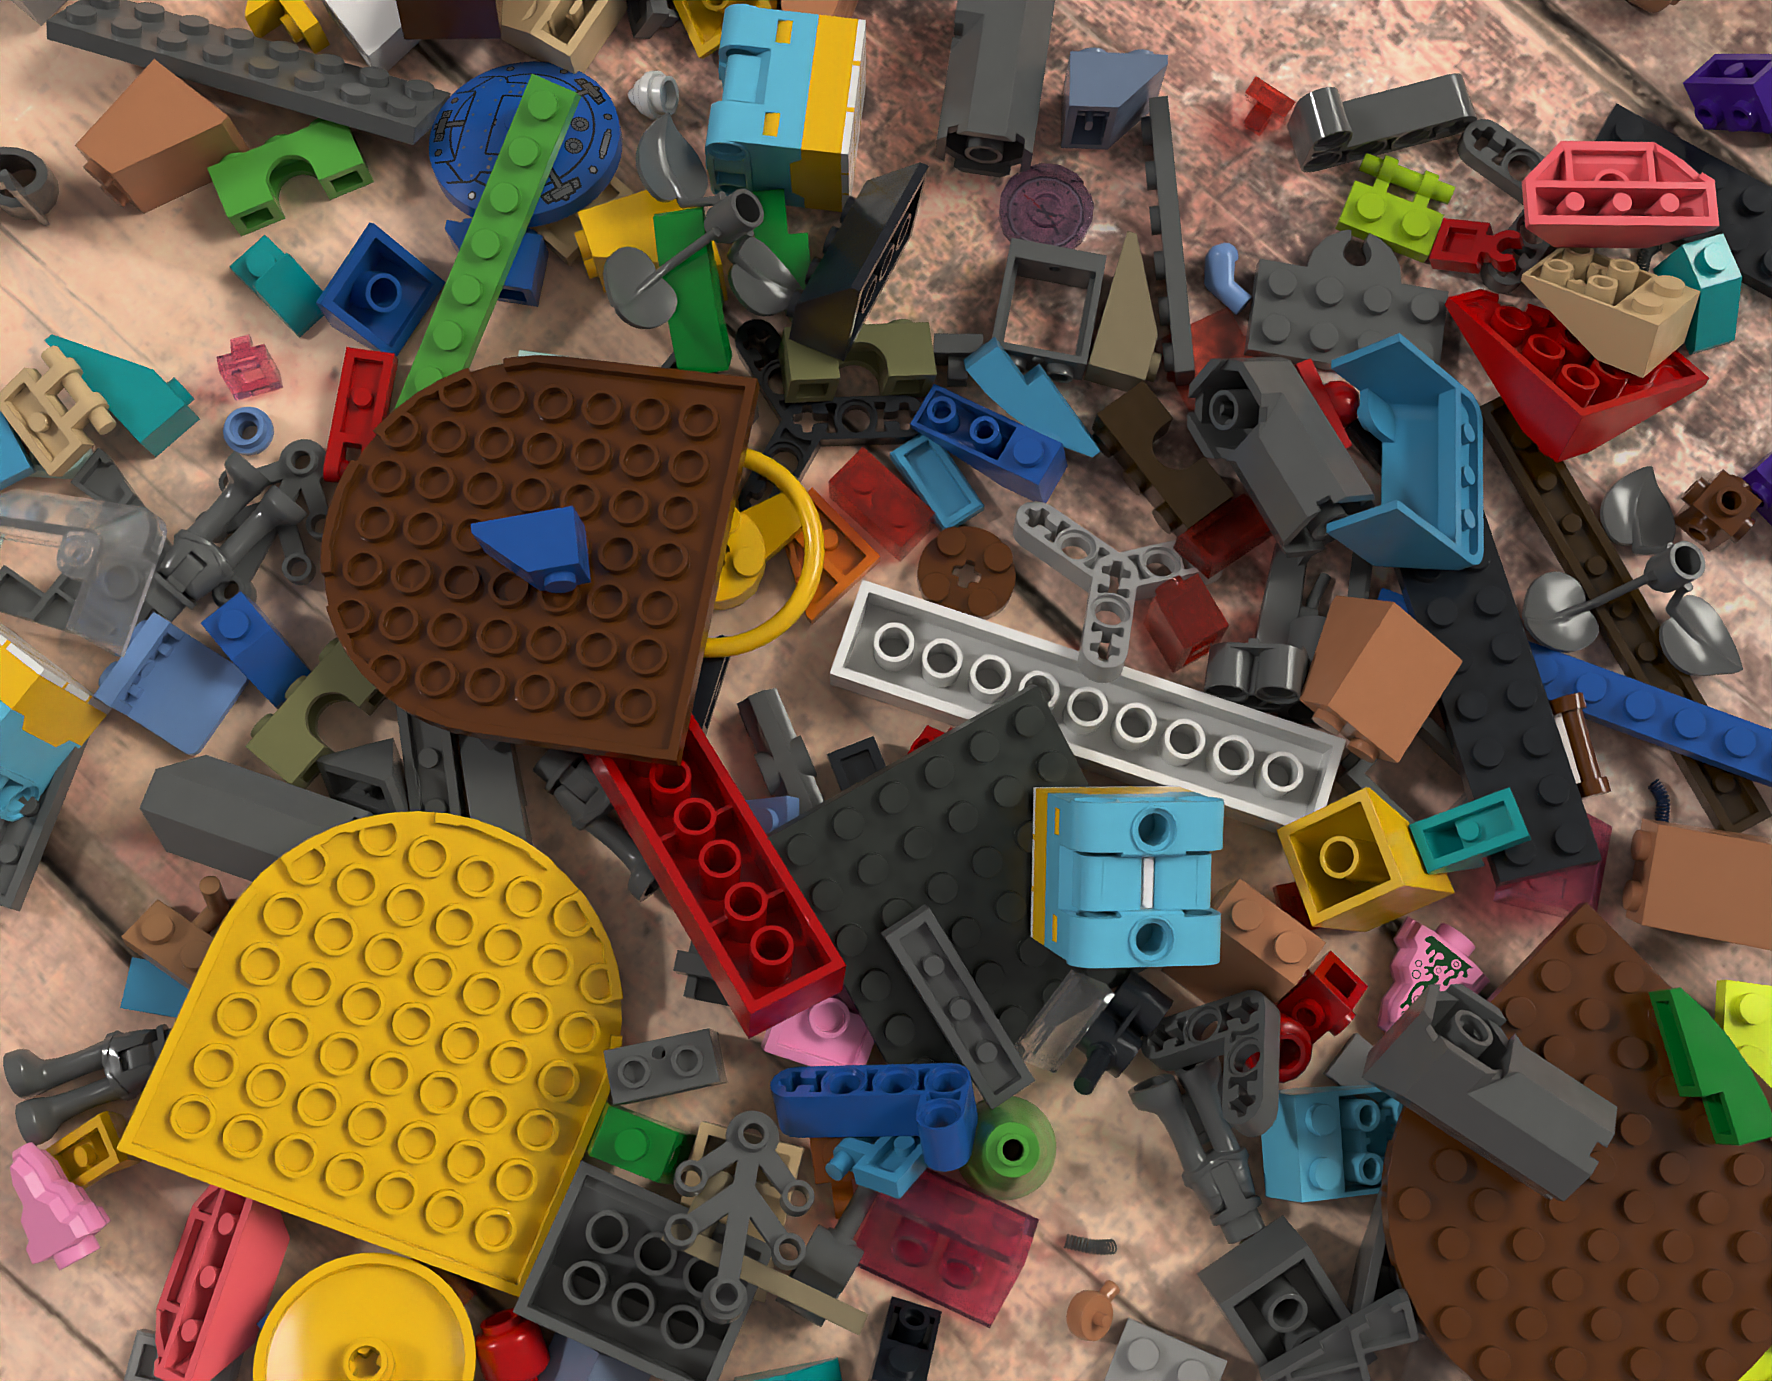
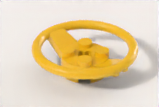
[703,448,825,658]

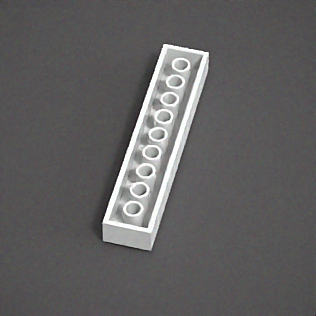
[830,579,1346,834]

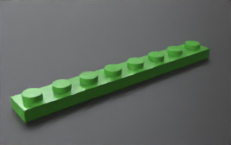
[394,74,581,410]

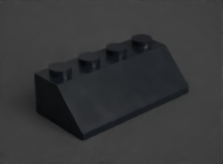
[786,162,929,361]

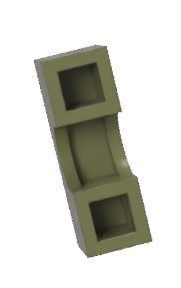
[778,319,937,403]
[245,637,386,789]

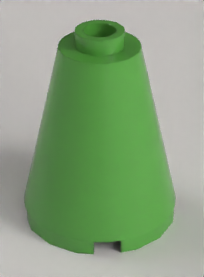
[958,1096,1056,1200]

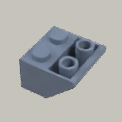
[1061,48,1168,150]

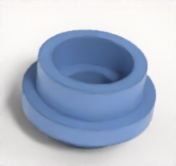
[223,407,274,456]

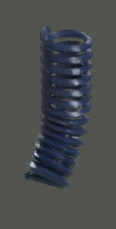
[1648,779,1671,822]

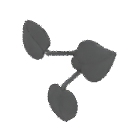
[603,113,803,329]
[1522,466,1743,676]

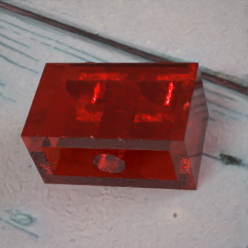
[829,447,935,562]
[1143,573,1229,673]

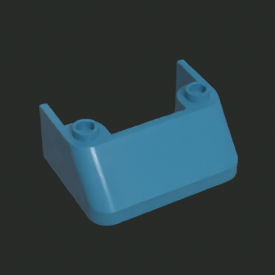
[1326,333,1484,570]

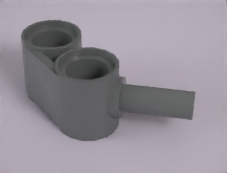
[775,1185,878,1327]

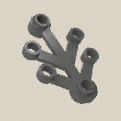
[195,439,329,607]
[663,1111,815,1324]

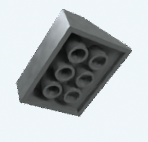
[513,1160,771,1381]

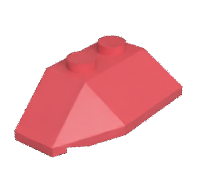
[1522,141,1719,248]
[154,1184,290,1381]

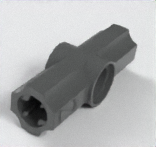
[737,688,825,815]

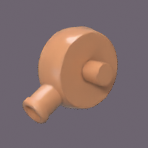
[1066,1280,1120,1341]

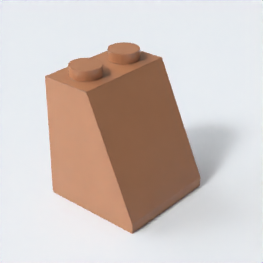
[75,59,250,214]
[1299,595,1463,763]
[1622,818,1772,951]
[1161,878,1326,1004]

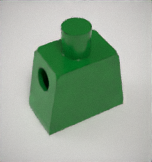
[586,1101,697,1185]

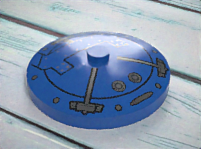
[429,61,623,228]

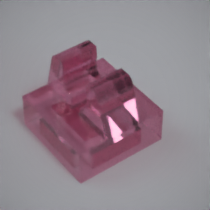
[217,334,283,401]

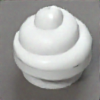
[628,71,679,120]

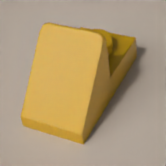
[245,0,330,54]
[45,1111,142,1190]

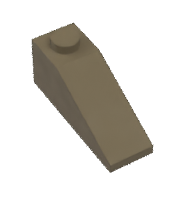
[1084,231,1162,392]

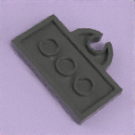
[1244,230,1449,371]

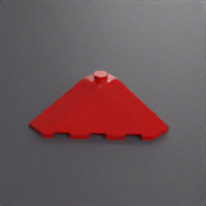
[1445,289,1709,463]

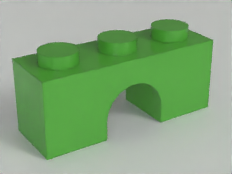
[207,118,374,237]

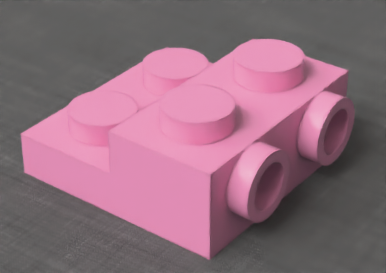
[761,985,874,1066]

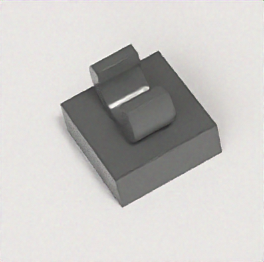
[626,0,680,39]
[933,333,983,387]

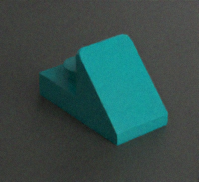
[229,235,324,338]
[1409,787,1532,875]

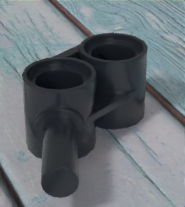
[1074,969,1174,1095]

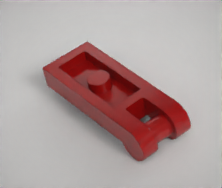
[323,347,398,483]

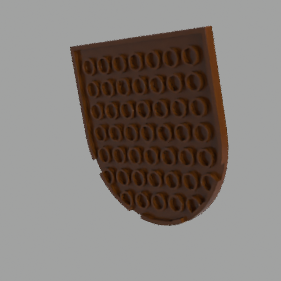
[320,355,760,767]
[1381,902,1772,1381]

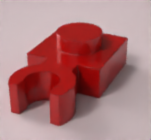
[1429,218,1524,274]

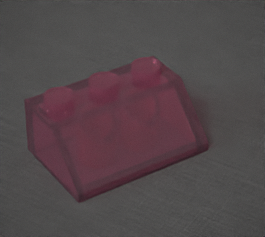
[856,1168,1039,1328]

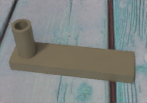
[661,1171,869,1335]

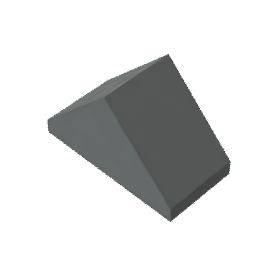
[316,738,408,815]

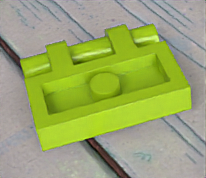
[1335,153,1455,263]

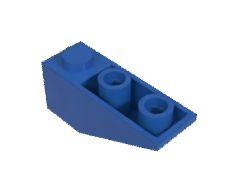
[910,384,1068,503]

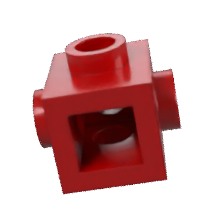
[1277,950,1368,1044]

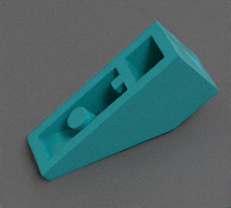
[44,334,200,457]

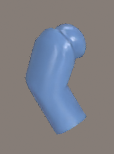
[1204,242,1252,315]

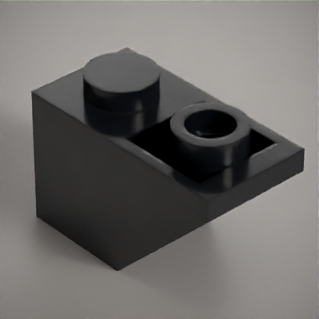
[868,1296,942,1381]

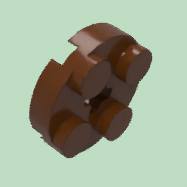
[917,526,1016,620]

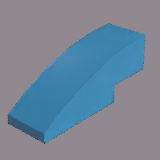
[963,337,1101,457]

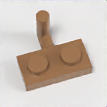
[122,876,230,990]

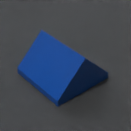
[316,223,446,357]

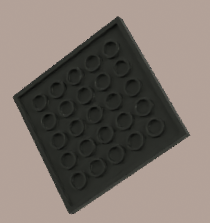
[766,684,1148,1066]

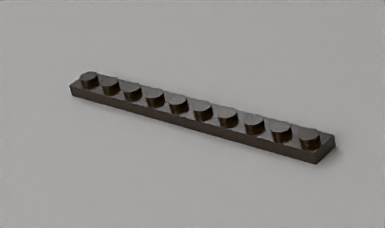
[1480,396,1772,833]

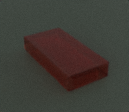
[1173,493,1273,579]

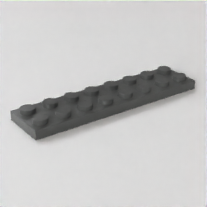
[46,0,450,145]

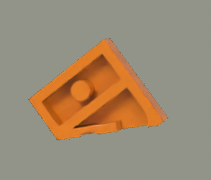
[784,487,881,624]

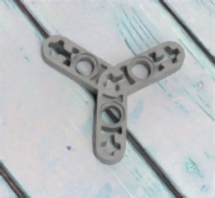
[1013,501,1228,683]

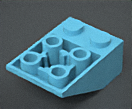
[1261,1085,1404,1203]

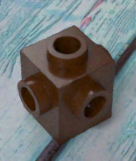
[1673,470,1762,552]

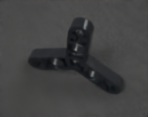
[735,319,922,512]

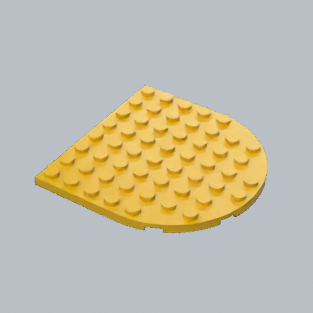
[117,811,623,1297]

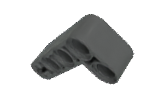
[1287,73,1477,172]

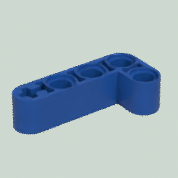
[770,1063,978,1172]

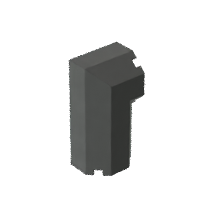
[935,0,1055,178]
[1187,357,1375,558]
[140,755,374,882]
[1362,984,1617,1201]

